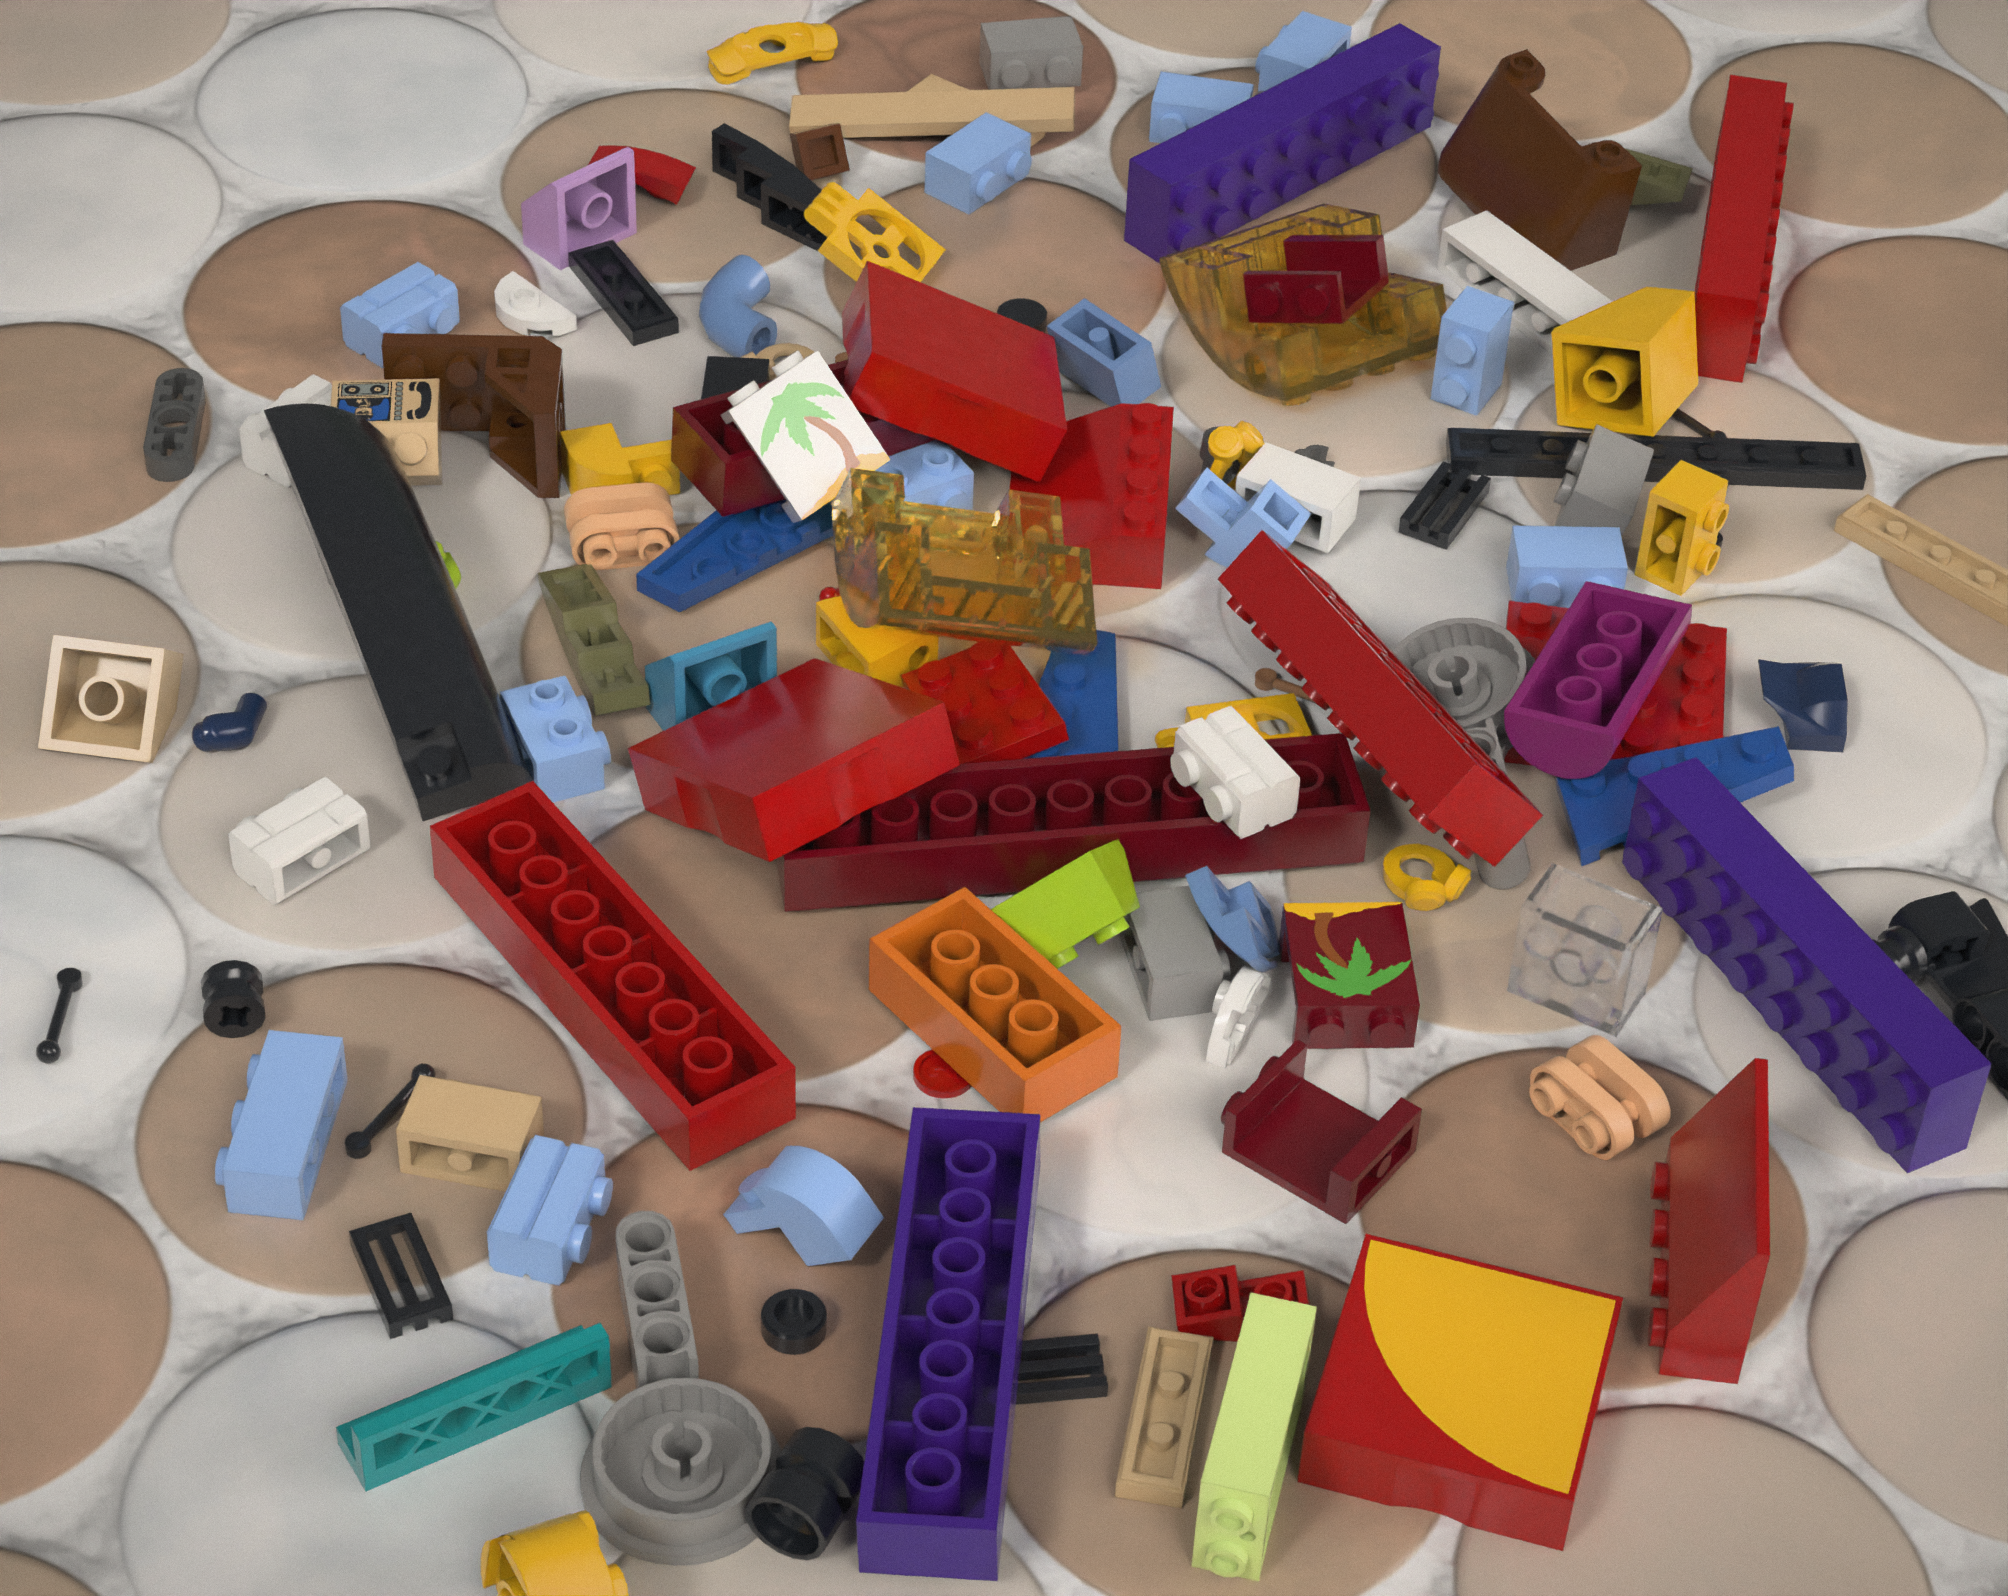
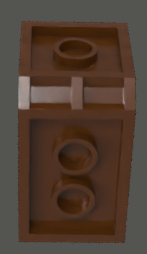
[382,333,566,498]

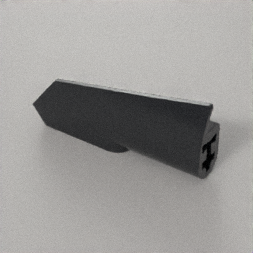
[1888,891,2008,1100]

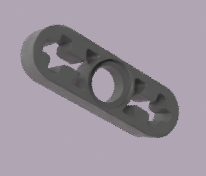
[143,368,206,482]

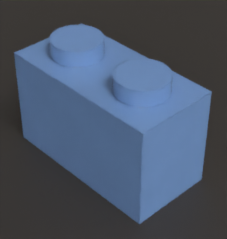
[1046,298,1161,407]

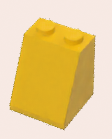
[1551,286,1698,437]

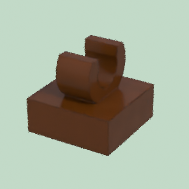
[790,123,850,180]

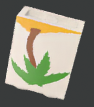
[721,350,890,523]

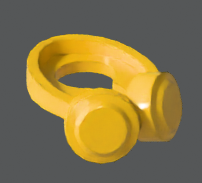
[1208,420,1265,491]
[1383,843,1472,911]

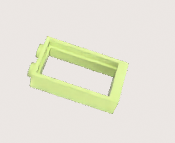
[1191,1293,1317,1581]

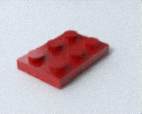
[900,635,1069,764]

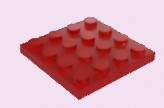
[1504,601,1727,766]

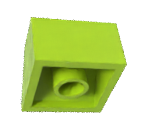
[991,839,1140,969]

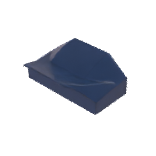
[1758,659,1848,753]

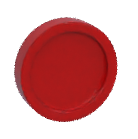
[913,1049,971,1099]

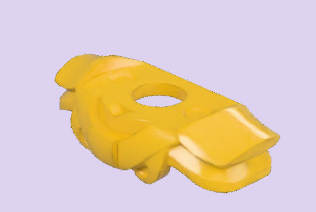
[706,22,838,85]

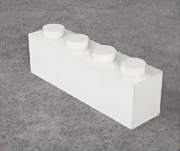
[1437,210,1613,355]

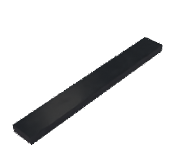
[1446,428,1867,490]

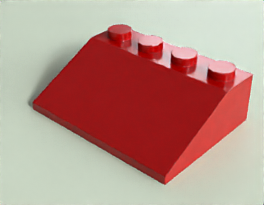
[1000,403,1174,589]
[1648,1058,1770,1384]

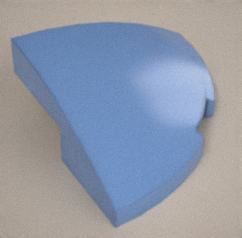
[1185,866,1280,972]

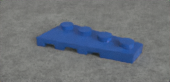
[636,498,856,612]
[1023,623,1118,759]
[1555,726,1794,867]

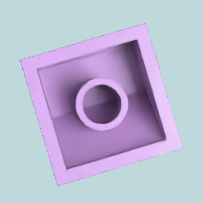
[521,147,637,270]

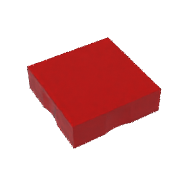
[842,260,1067,482]
[628,658,960,862]

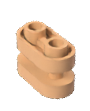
[564,483,680,570]
[1529,1035,1670,1160]

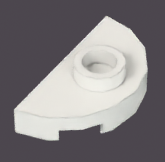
[494,271,577,337]
[1205,964,1272,1068]

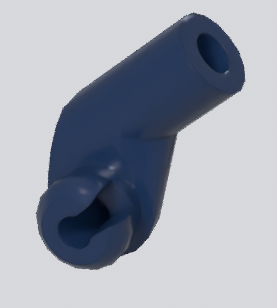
[192,693,267,752]

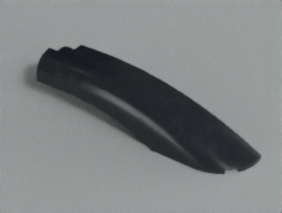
[264,403,532,821]

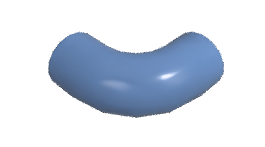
[698,255,777,357]

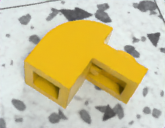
[560,423,680,495]

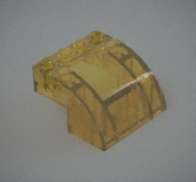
[1159,203,1447,406]
[832,468,1097,655]

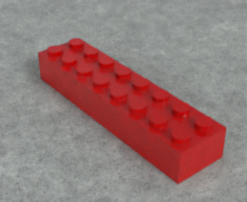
[1694,75,1794,383]
[1218,530,1543,867]
[430,781,796,1171]

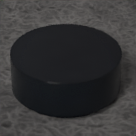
[997,298,1047,333]
[761,1289,827,1355]

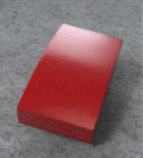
[587,145,696,205]
[1172,1265,1314,1342]

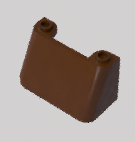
[1438,50,1642,271]

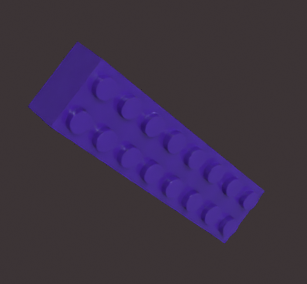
[1124,23,1441,267]
[1622,757,1991,1174]
[856,1107,1041,1581]

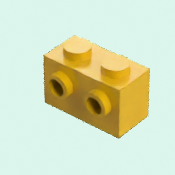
[1634,460,1729,596]

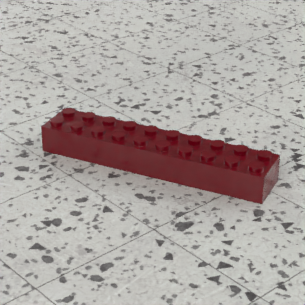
[776,733,1371,912]

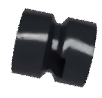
[746,1427,864,1560]

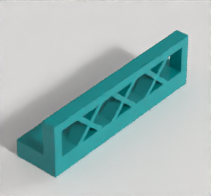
[336,1323,612,1492]

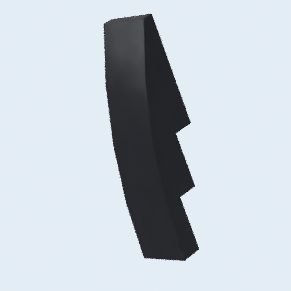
[712,123,828,251]

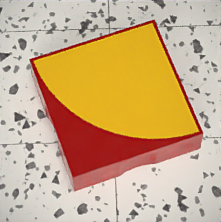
[1297,1234,1623,1551]

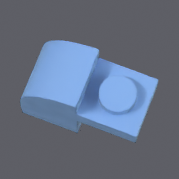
[1175,468,1311,567]
[723,1146,884,1266]

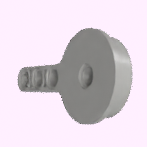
[1392,618,1535,889]
[580,1211,781,1566]

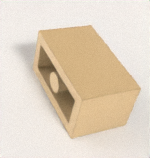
[396,1075,544,1192]

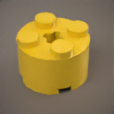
[480,1510,629,1596]

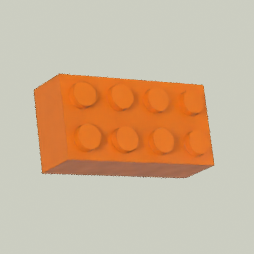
[869,887,1122,1122]

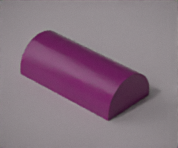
[1504,581,1692,779]

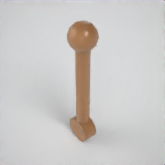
[1255,668,1331,709]

